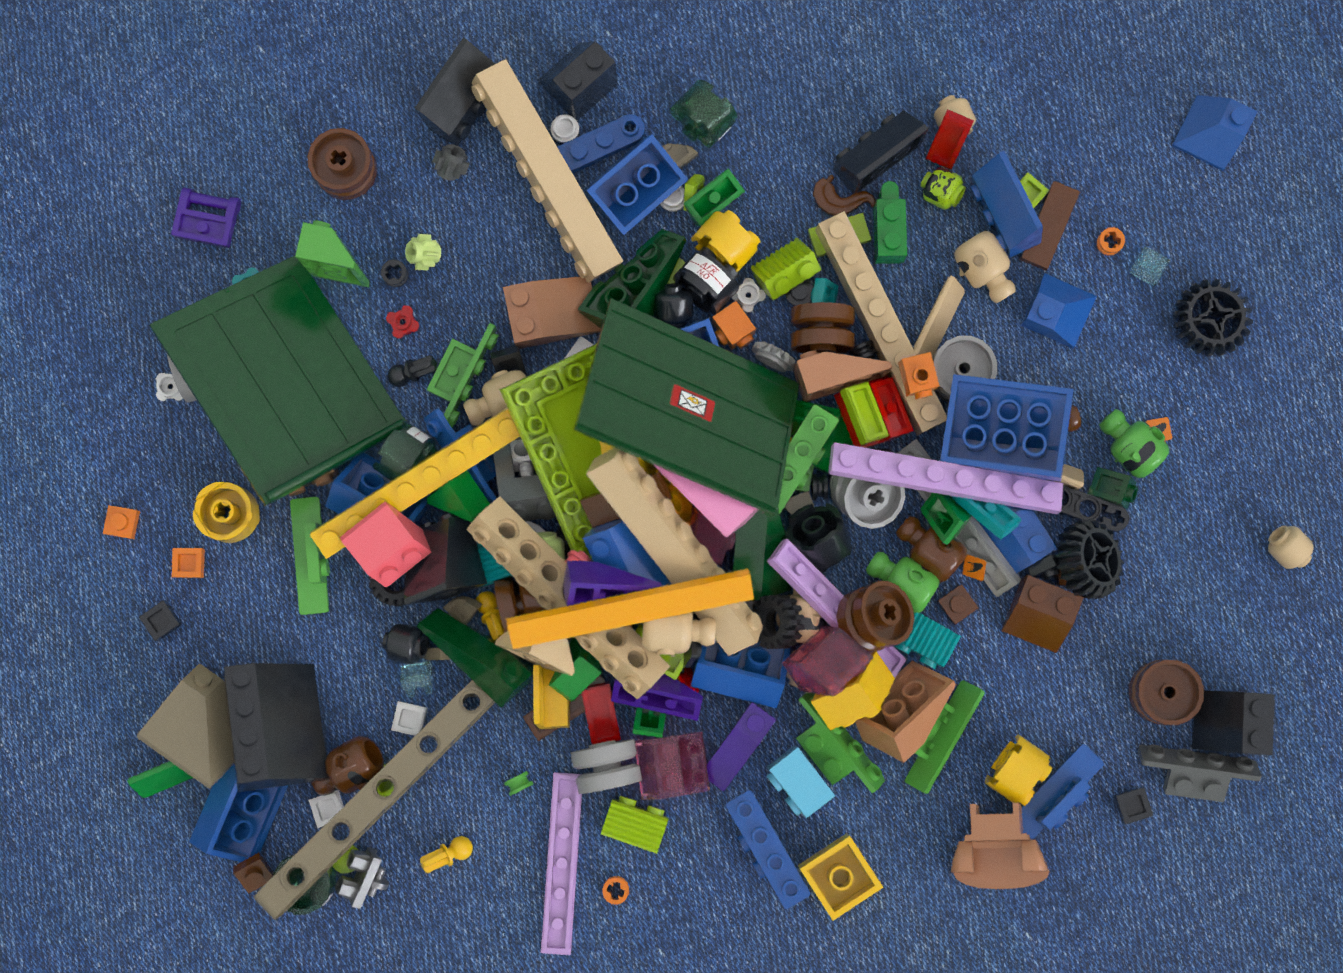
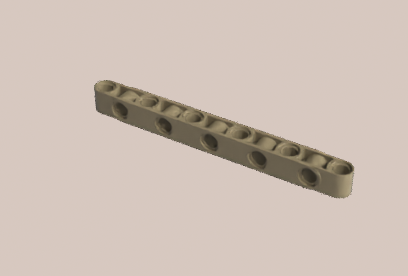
[253,680,496,920]

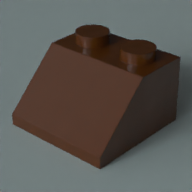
[1001,575,1084,653]

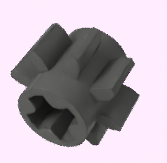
[432,144,470,181]

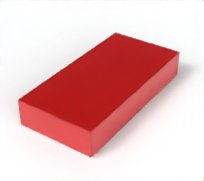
[925,109,974,170]
[581,681,621,744]

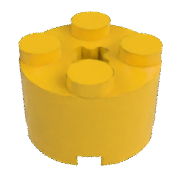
[691,210,760,273]
[193,482,260,543]
[985,734,1052,806]

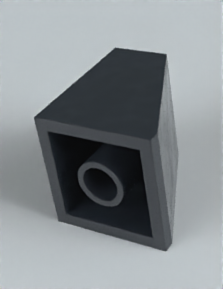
[538,41,618,121]
[404,513,487,605]
[1191,690,1275,756]

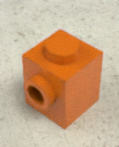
[712,301,756,350]
[898,352,940,400]

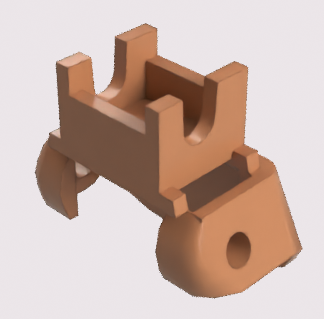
[950,803,1050,889]

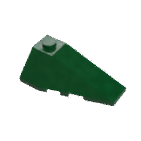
[578,229,686,328]
[733,507,791,600]
[417,608,533,708]

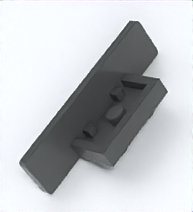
[1138,744,1262,802]

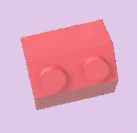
[340,501,431,588]

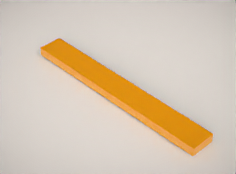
[506,569,754,649]

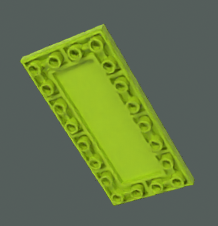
[500,343,602,562]

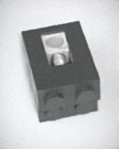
[493,437,556,522]

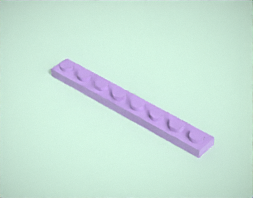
[828,442,1063,514]

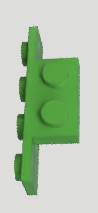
[427,323,499,428]
[778,404,839,514]
[290,497,330,615]
[905,680,985,794]
[796,688,885,793]

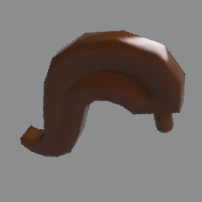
[812,175,876,216]

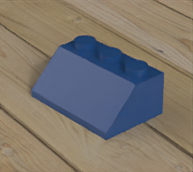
[583,134,688,235]
[970,151,1043,258]
[325,453,431,525]
[976,506,1057,573]
[583,518,672,586]
[690,639,791,708]
[189,764,288,862]

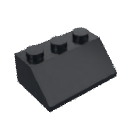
[415,38,495,146]
[833,110,929,194]

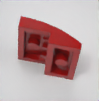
[835,377,914,448]

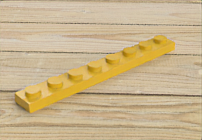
[309,408,520,559]

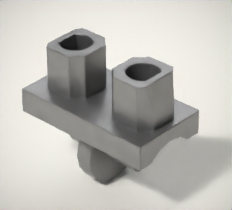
[335,847,389,909]

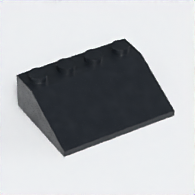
[224,663,329,792]

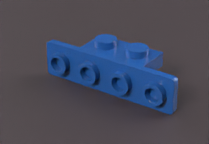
[424,408,497,504]
[1022,744,1104,840]
[726,790,810,909]

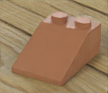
[503,277,601,349]
[793,350,892,402]
[855,661,956,763]

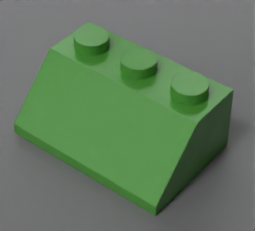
[295,220,370,288]

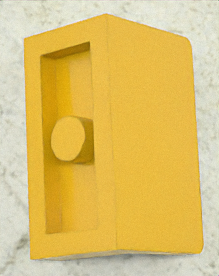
[533,665,570,729]

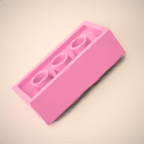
[653,464,759,538]

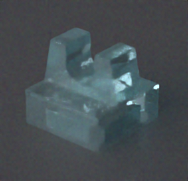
[1129,246,1170,286]
[400,661,433,698]

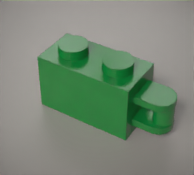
[873,181,907,264]

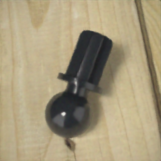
[387,355,437,387]

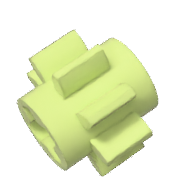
[405,234,441,270]

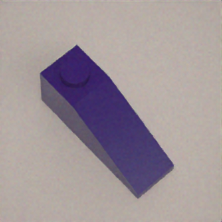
[563,560,662,606]
[611,663,703,721]
[700,702,776,792]

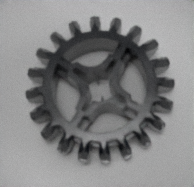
[1172,279,1253,357]
[1055,520,1124,599]

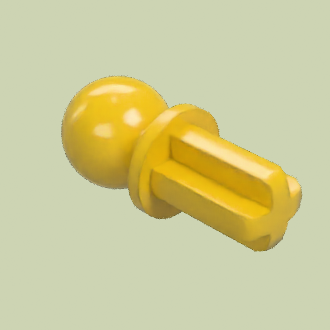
[476,591,505,641]
[420,836,473,873]

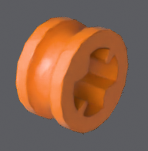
[1096,227,1125,256]
[602,876,629,905]

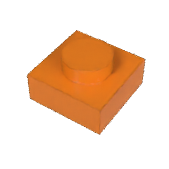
[103,505,140,539]
[172,548,205,578]

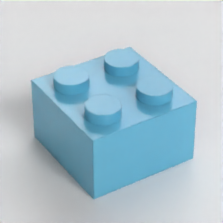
[766,745,835,818]

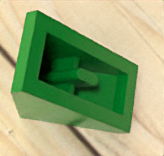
[427,471,490,522]
[920,492,972,545]
[548,637,602,701]
[633,707,666,738]

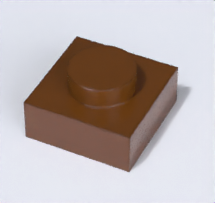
[937,584,979,625]
[233,853,274,894]

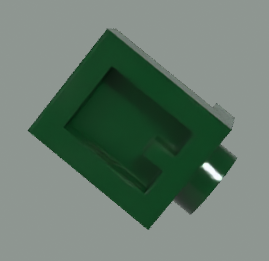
[1088,467,1138,510]

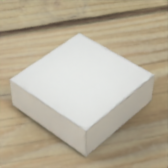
[391,701,428,736]
[309,790,344,828]

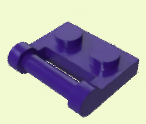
[171,187,241,248]

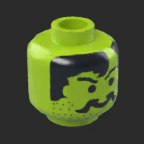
[921,167,966,210]

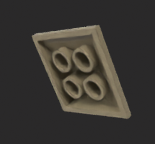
[137,663,234,789]

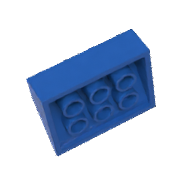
[940,374,1074,482]

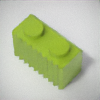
[751,238,821,301]
[601,795,669,853]

